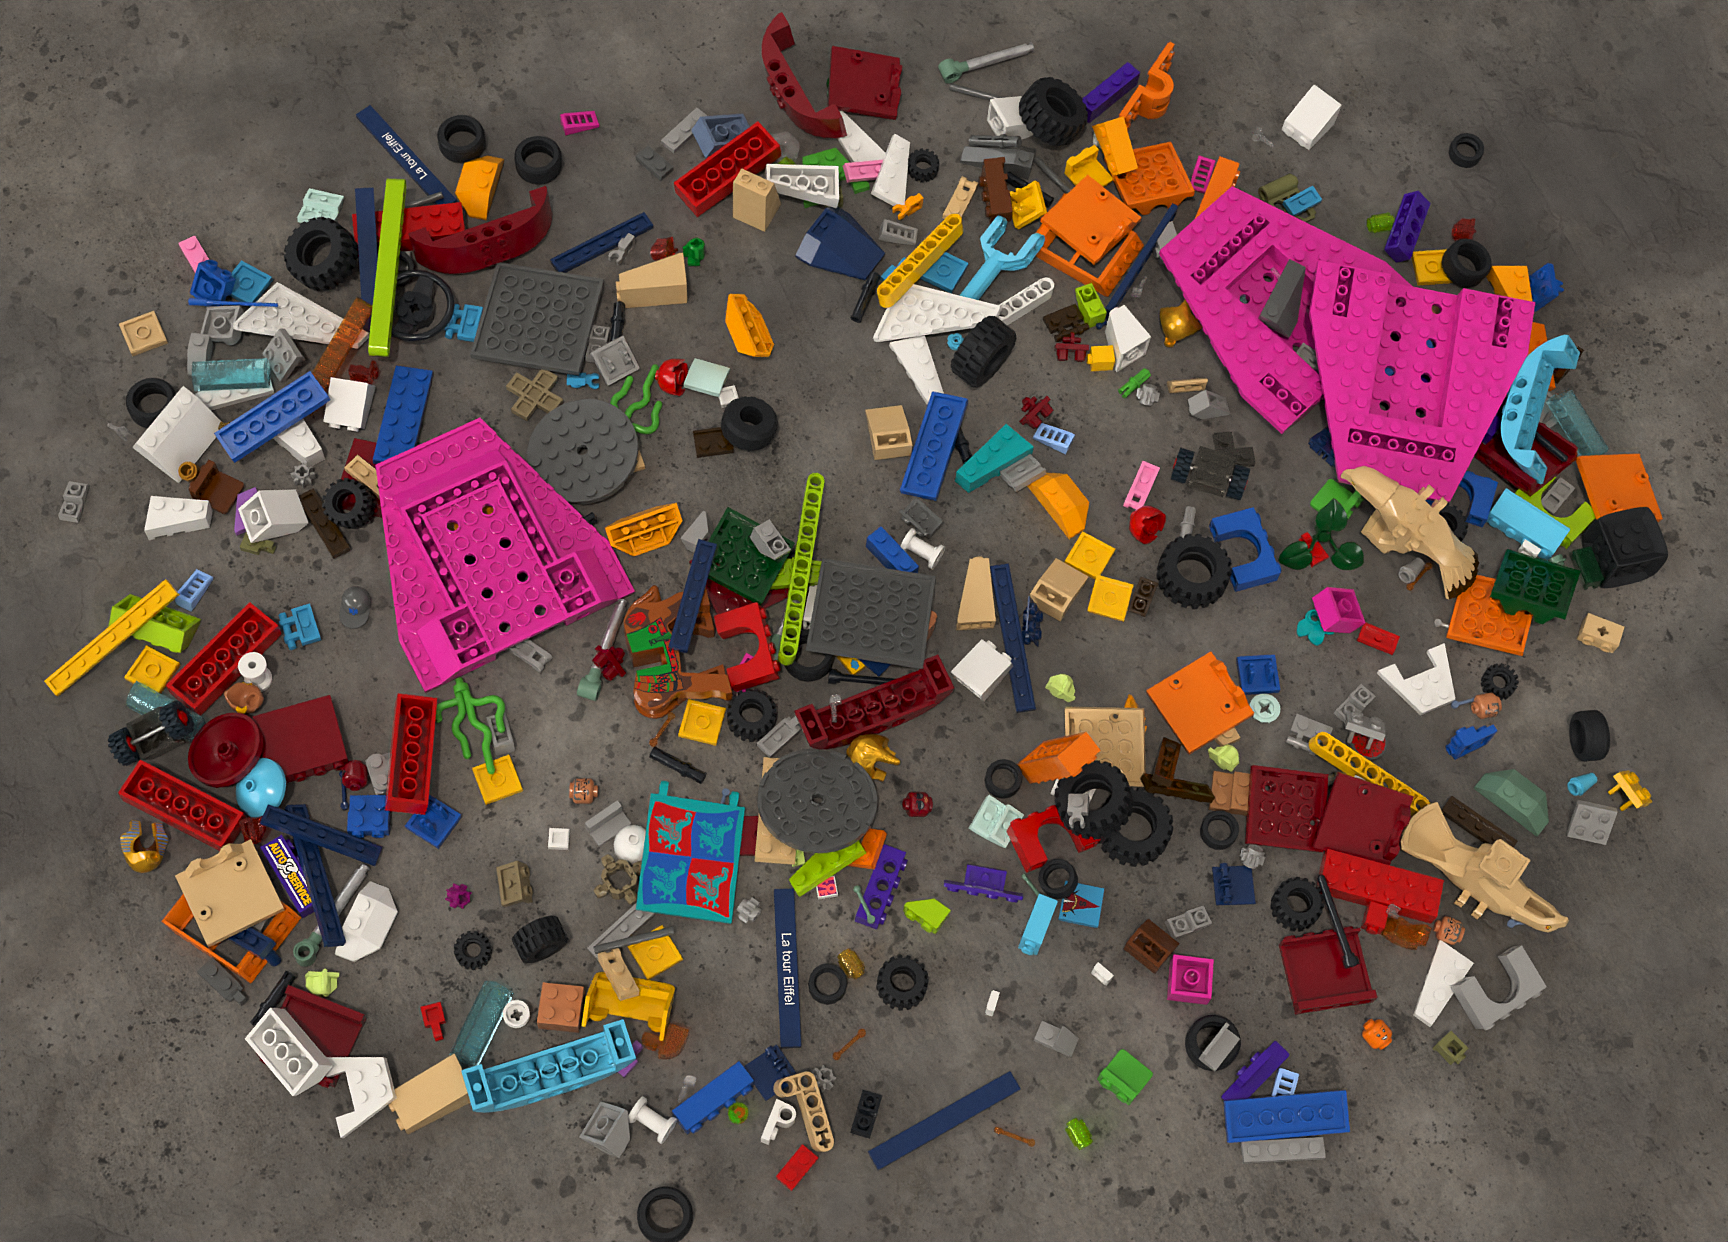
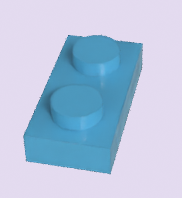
[1282,186,1322,217]

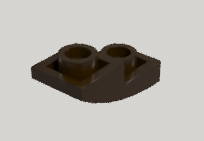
[1127,577,1158,617]

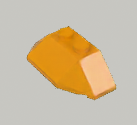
[455,156,504,220]
[725,294,774,357]
[1028,473,1089,539]
[605,503,682,557]

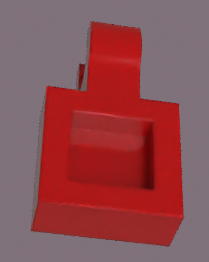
[1299,532,1329,568]
[420,1002,446,1042]

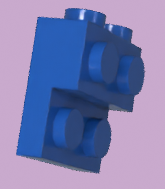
[190,260,236,307]
[1446,724,1497,760]
[347,795,391,838]

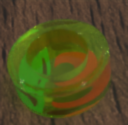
[728,1102,749,1125]

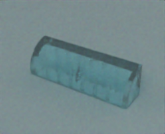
[192,358,271,391]
[1546,389,1609,456]
[126,680,206,742]
[449,981,514,1066]

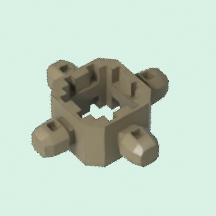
[593,854,642,905]

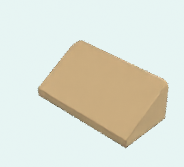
[1167,378,1208,393]

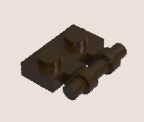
[1043,303,1089,342]

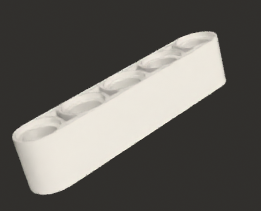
[998,278,1054,325]

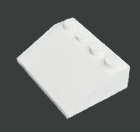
[132,386,225,483]

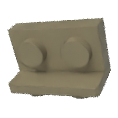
[496,861,533,907]

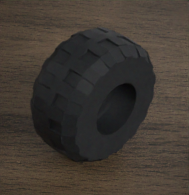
[721,396,778,451]

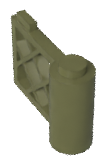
[1258,173,1316,223]

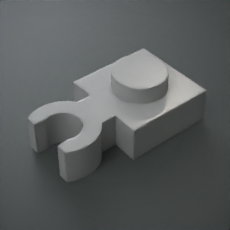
[1067,794,1090,828]

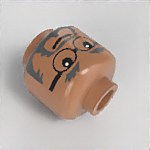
[1471,693,1502,719]
[569,778,598,804]
[1433,916,1465,945]

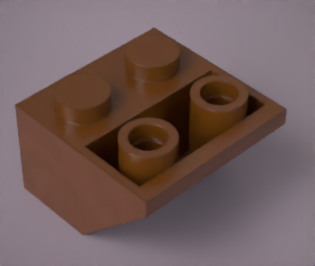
[1124,919,1180,974]

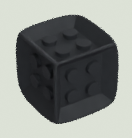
[1582,507,1668,588]

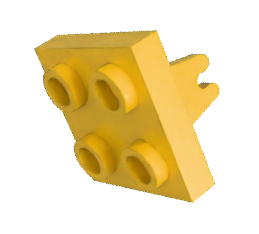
[1010,181,1047,229]
[1608,770,1652,811]

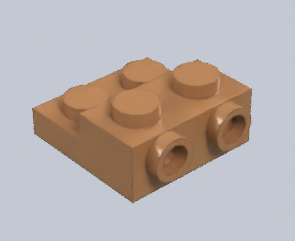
[1209,771,1250,816]

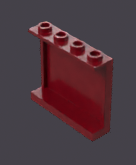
[1474,422,1578,497]
[252,695,349,785]
[1279,926,1378,1015]
[256,985,367,1088]

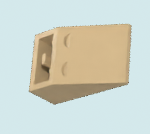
[865,405,913,460]
[1030,558,1089,622]

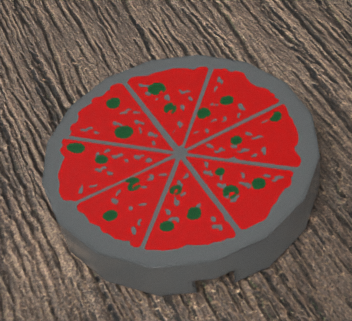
[1349,732,1388,761]

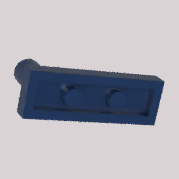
[227,927,281,967]

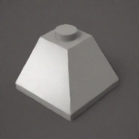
[579,1101,630,1158]

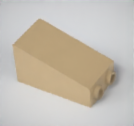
[733,169,781,232]
[616,253,687,308]
[388,1054,471,1134]

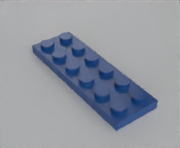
[373,366,433,464]
[214,371,331,463]
[900,391,968,501]
[1223,1090,1350,1143]

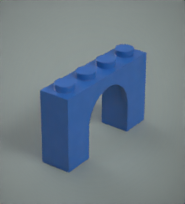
[1425,471,1498,527]
[1209,507,1281,592]

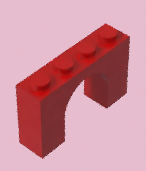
[714,602,781,692]
[1006,805,1101,873]

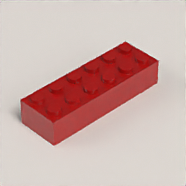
[674,121,781,217]
[352,202,465,257]
[166,602,282,717]
[385,693,437,815]
[118,760,248,851]
[1316,849,1444,924]

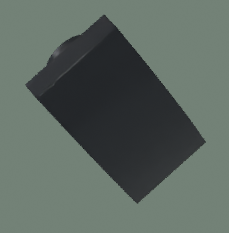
[850,1090,882,1139]

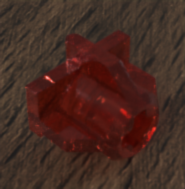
[1452,218,1476,241]
[650,237,678,261]
[239,816,266,844]

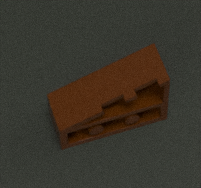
[978,157,1013,224]

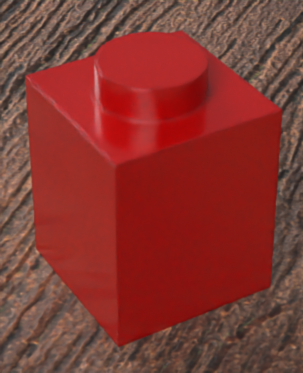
[1361,901,1390,935]

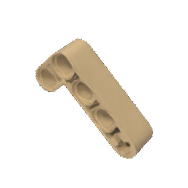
[774,1072,834,1152]

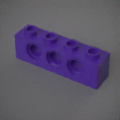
[1384,190,1431,263]
[855,844,908,930]

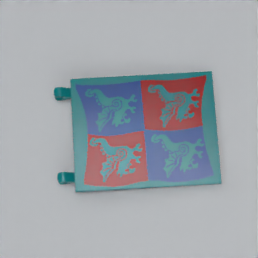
[635,781,745,924]

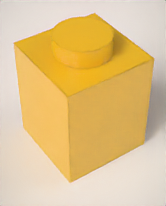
[1087,345,1115,371]

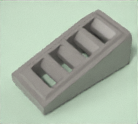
[878,219,918,245]
[486,713,515,756]

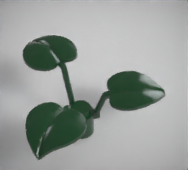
[1278,498,1364,570]

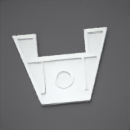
[1377,643,1455,716]
[326,1057,396,1138]

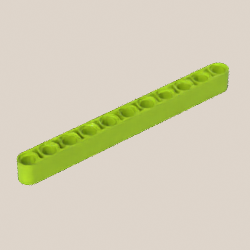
[368,178,406,357]
[778,473,824,665]

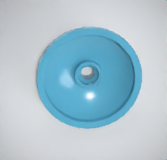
[236,758,286,818]

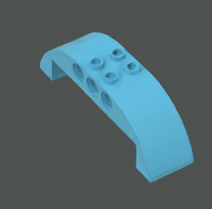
[1501,335,1580,484]
[461,1019,636,1113]

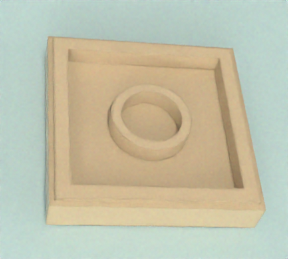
[119,311,168,357]

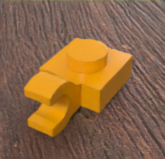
[892,193,924,220]

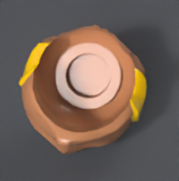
[224,682,264,714]

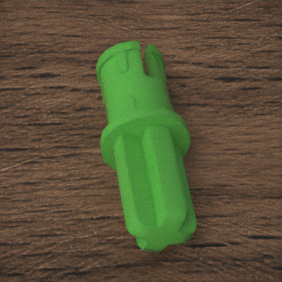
[1118,368,1151,398]

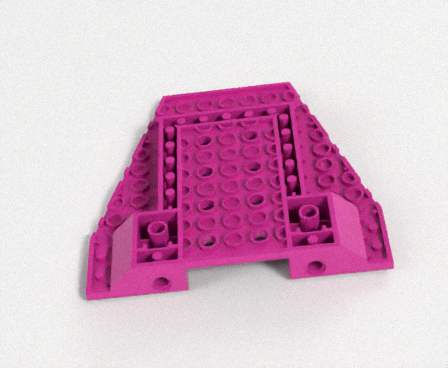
[1159,186,1412,434]
[1309,260,1535,503]
[375,418,635,693]

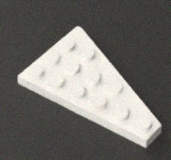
[233,282,369,349]
[873,284,1001,342]

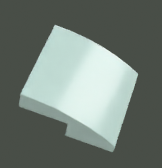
[297,188,344,223]
[684,358,730,397]
[968,795,1024,848]

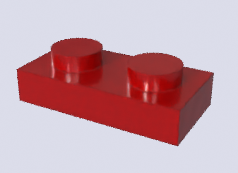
[1357,623,1400,655]
[776,1144,819,1191]

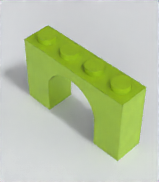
[1515,477,1596,549]

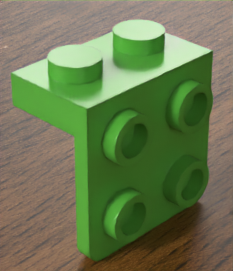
[1310,479,1364,519]
[1097,1049,1153,1105]

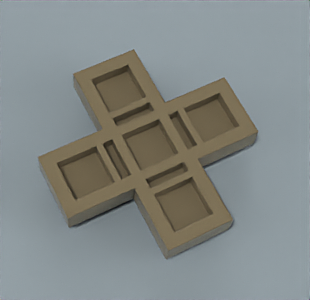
[506,369,563,421]

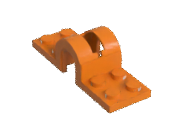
[1119,42,1175,131]

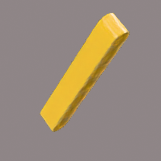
[877,214,963,308]
[1309,732,1430,816]

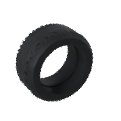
[437,115,486,163]
[514,136,562,184]
[1442,238,1492,287]
[126,378,176,429]
[784,629,834,682]
[1569,710,1610,762]
[1185,1015,1241,1071]
[637,1186,693,1242]

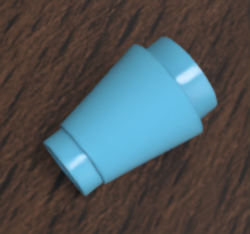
[1567,773,1597,796]

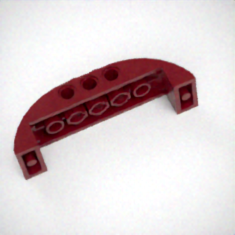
[762,12,847,138]
[408,186,553,274]
[794,655,954,749]

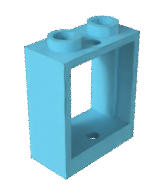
[1018,894,1058,955]

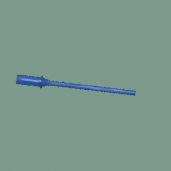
[188,298,278,307]

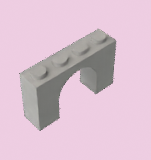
[1451,945,1547,1030]

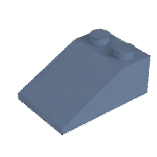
[691,114,750,159]

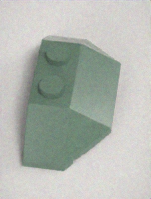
[1473,769,1549,837]

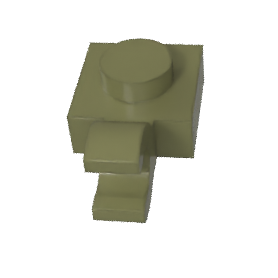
[240,531,276,555]

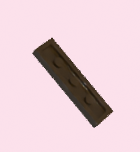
[298,488,350,559]
[1151,737,1181,788]
[1140,773,1215,803]
[1441,796,1518,848]

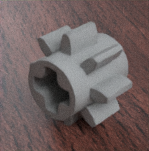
[1136,384,1160,406]
[291,463,316,488]
[1240,844,1266,869]
[737,897,762,923]
[812,1065,836,1093]

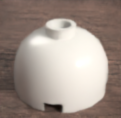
[614,825,646,865]

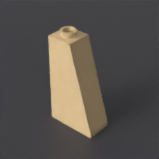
[956,556,996,630]

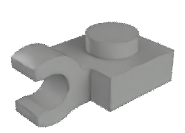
[608,233,635,265]

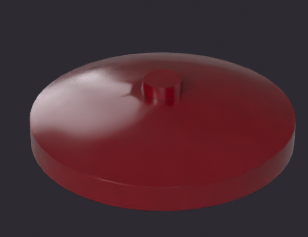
[188,713,263,788]

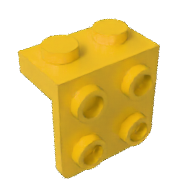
[1064,145,1113,187]

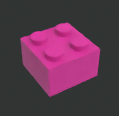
[1312,587,1366,633]
[1167,954,1214,1005]

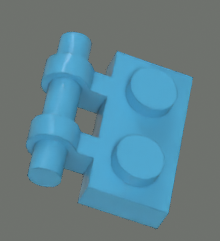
[445,304,483,342]
[278,603,321,650]

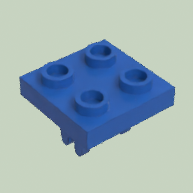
[1529,263,1564,312]
[1236,655,1280,695]
[405,795,462,849]

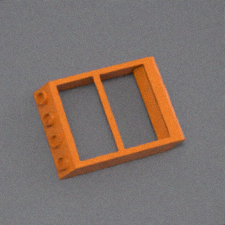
[1036,193,1144,297]
[161,894,301,983]

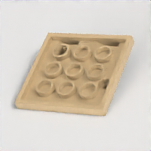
[1065,707,1146,787]
[175,839,285,947]

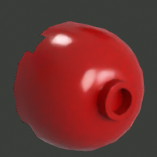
[655,358,688,396]
[1129,506,1166,544]

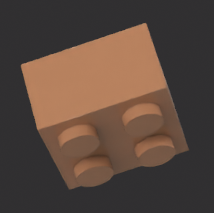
[537,982,585,1033]

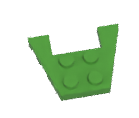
[802,148,870,209]

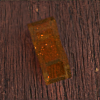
[1381,917,1432,950]
[642,1023,689,1060]

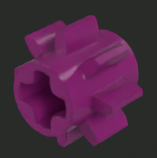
[445,883,472,909]

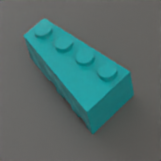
[955,424,1034,493]

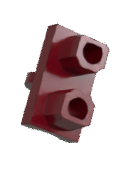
[1054,332,1089,362]
[1019,396,1054,429]
[592,645,626,681]

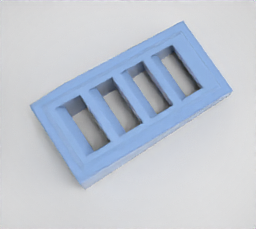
[1033,423,1075,455]
[175,569,213,611]
[1271,1068,1299,1096]

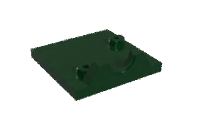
[708,507,795,606]
[1490,549,1581,625]

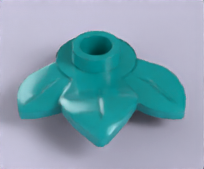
[1297,609,1334,646]

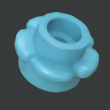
[947,333,964,350]

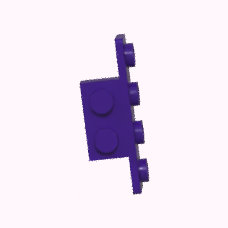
[944,864,1023,903]
[1221,1041,1290,1100]

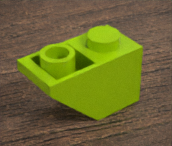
[1075,283,1107,328]
[903,899,951,934]

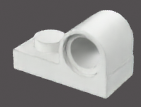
[761,1099,796,1145]

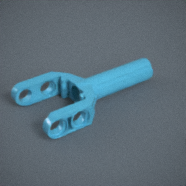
[959,216,1045,300]

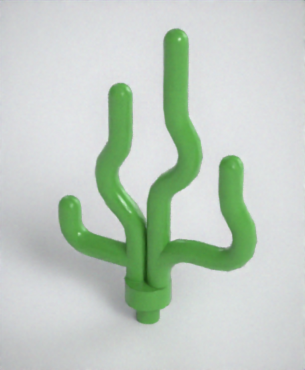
[610,364,663,435]
[435,677,505,774]

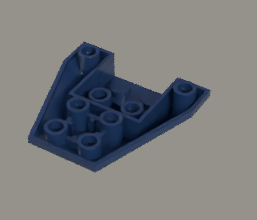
[795,206,885,280]

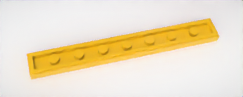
[44,579,180,696]

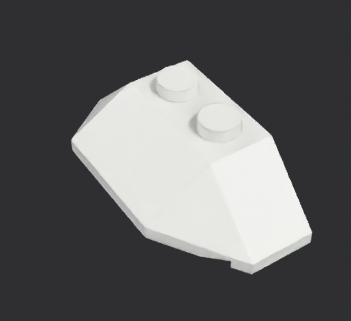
[335,881,398,962]

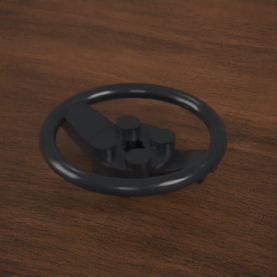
[391,270,455,341]

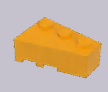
[1092,117,1138,176]
[1486,266,1532,301]

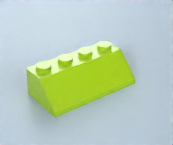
[108,594,201,653]

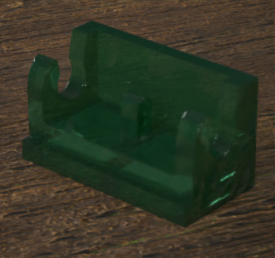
[1571,546,1604,590]

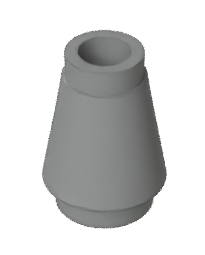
[1398,558,1425,583]

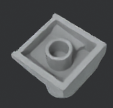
[201,306,244,345]
[365,752,390,795]

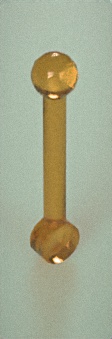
[1406,562,1433,591]
[649,712,675,747]
[833,1029,866,1060]
[994,1127,1035,1147]

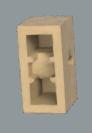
[1577,613,1624,653]

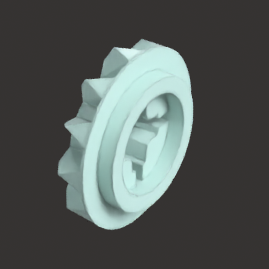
[1249,694,1280,723]

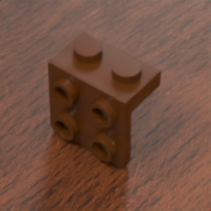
[189,459,244,514]

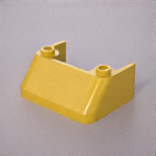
[582,972,675,1041]

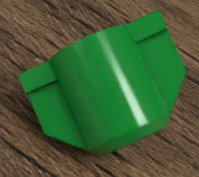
[683,237,705,266]

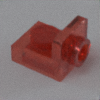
[348,360,379,385]

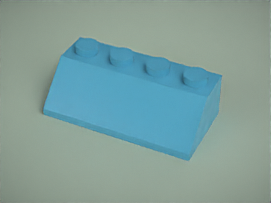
[1486,488,1570,561]

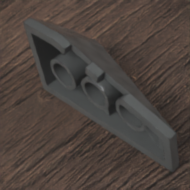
[960,145,1036,180]
[1258,259,1306,338]

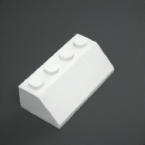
[245,1007,333,1096]

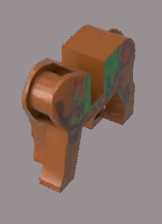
[624,585,732,719]

